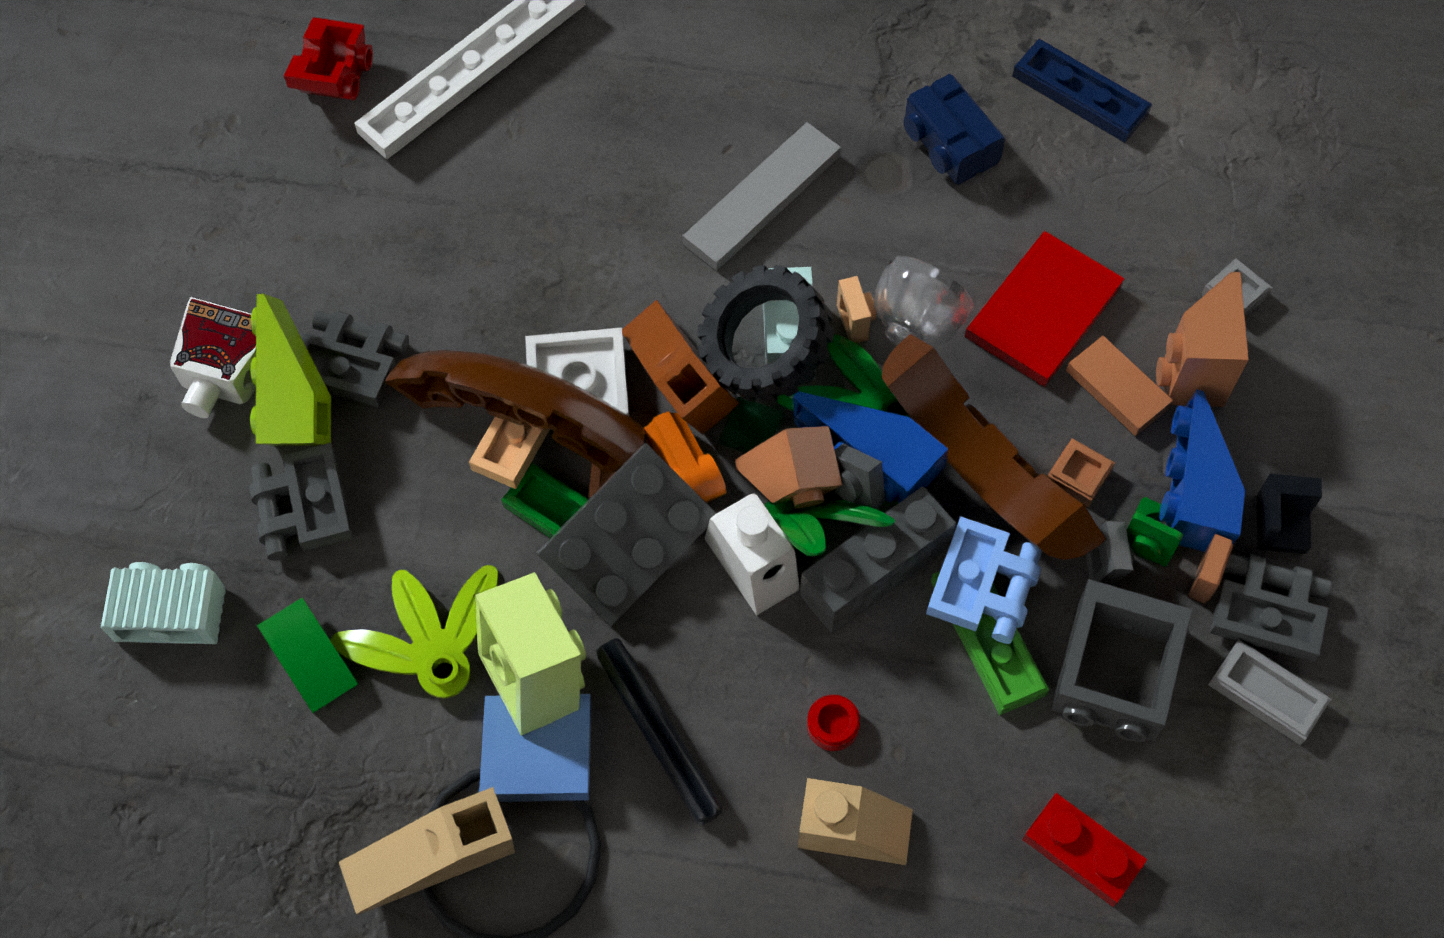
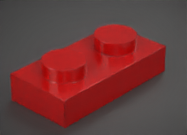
[1022,793,1148,907]

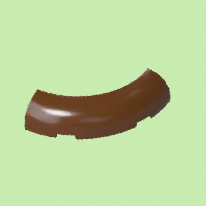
[882,334,1106,560]
[385,350,645,473]

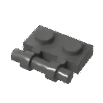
[302,311,409,408]
[249,443,353,561]
[1210,553,1331,662]

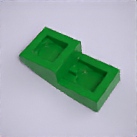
[257,598,358,713]

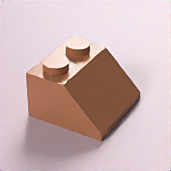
[1156,272,1249,407]

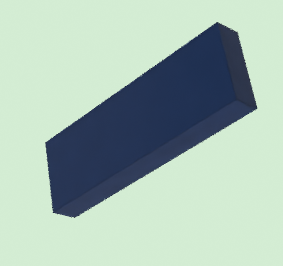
[1012,39,1152,143]

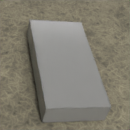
[1208,639,1331,745]

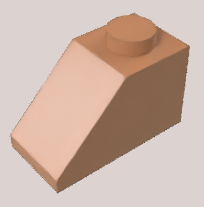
[735,426,842,509]

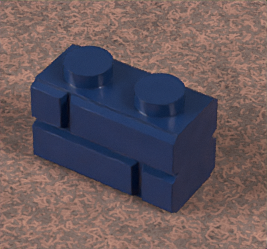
[903,74,1006,185]

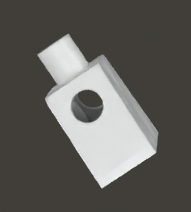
[705,493,800,616]

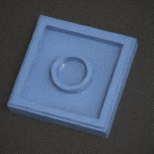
[479,694,592,802]

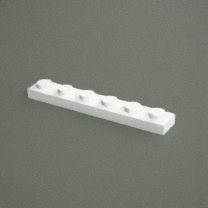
[354,0,586,160]

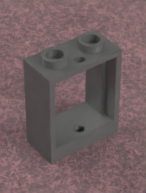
[1051,579,1192,742]

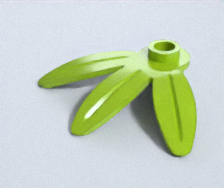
[330,565,498,698]

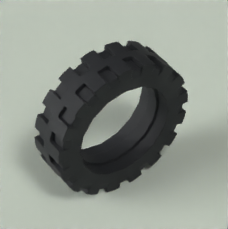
[697,265,834,402]

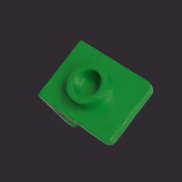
[1126,497,1183,567]

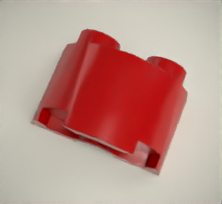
[283,17,373,101]

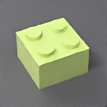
[475,572,586,736]

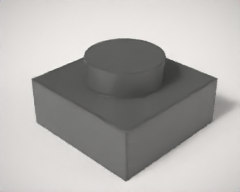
[833,443,885,509]
[1086,521,1134,586]

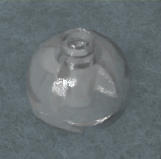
[873,256,974,346]

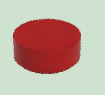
[807,695,860,751]

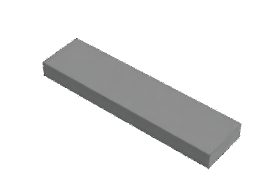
[682,122,841,271]

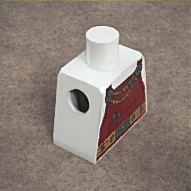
[170,297,256,418]

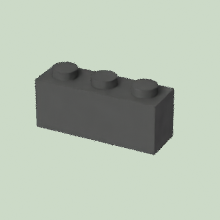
[800,486,956,634]

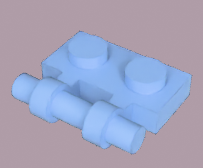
[926,516,1042,644]

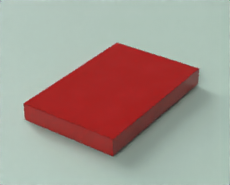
[964,230,1125,387]

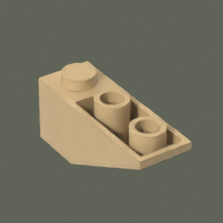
[339,787,515,915]

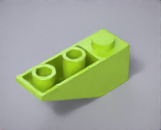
[250,294,331,446]

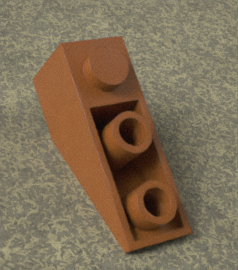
[622,300,740,435]

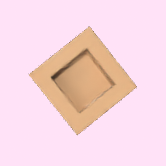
[837,276,876,343]

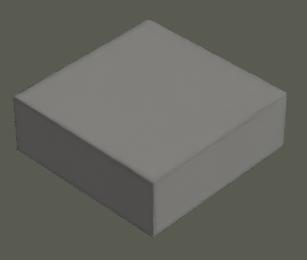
[1201,258,1273,317]

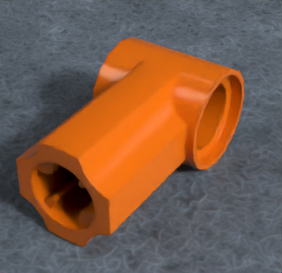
[643,411,727,503]

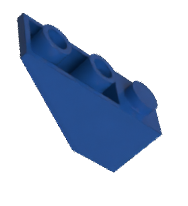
[1159,389,1245,552]
[793,391,948,503]

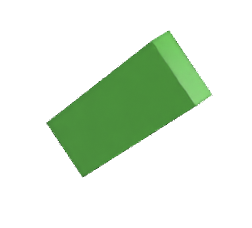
[931,571,1049,716]

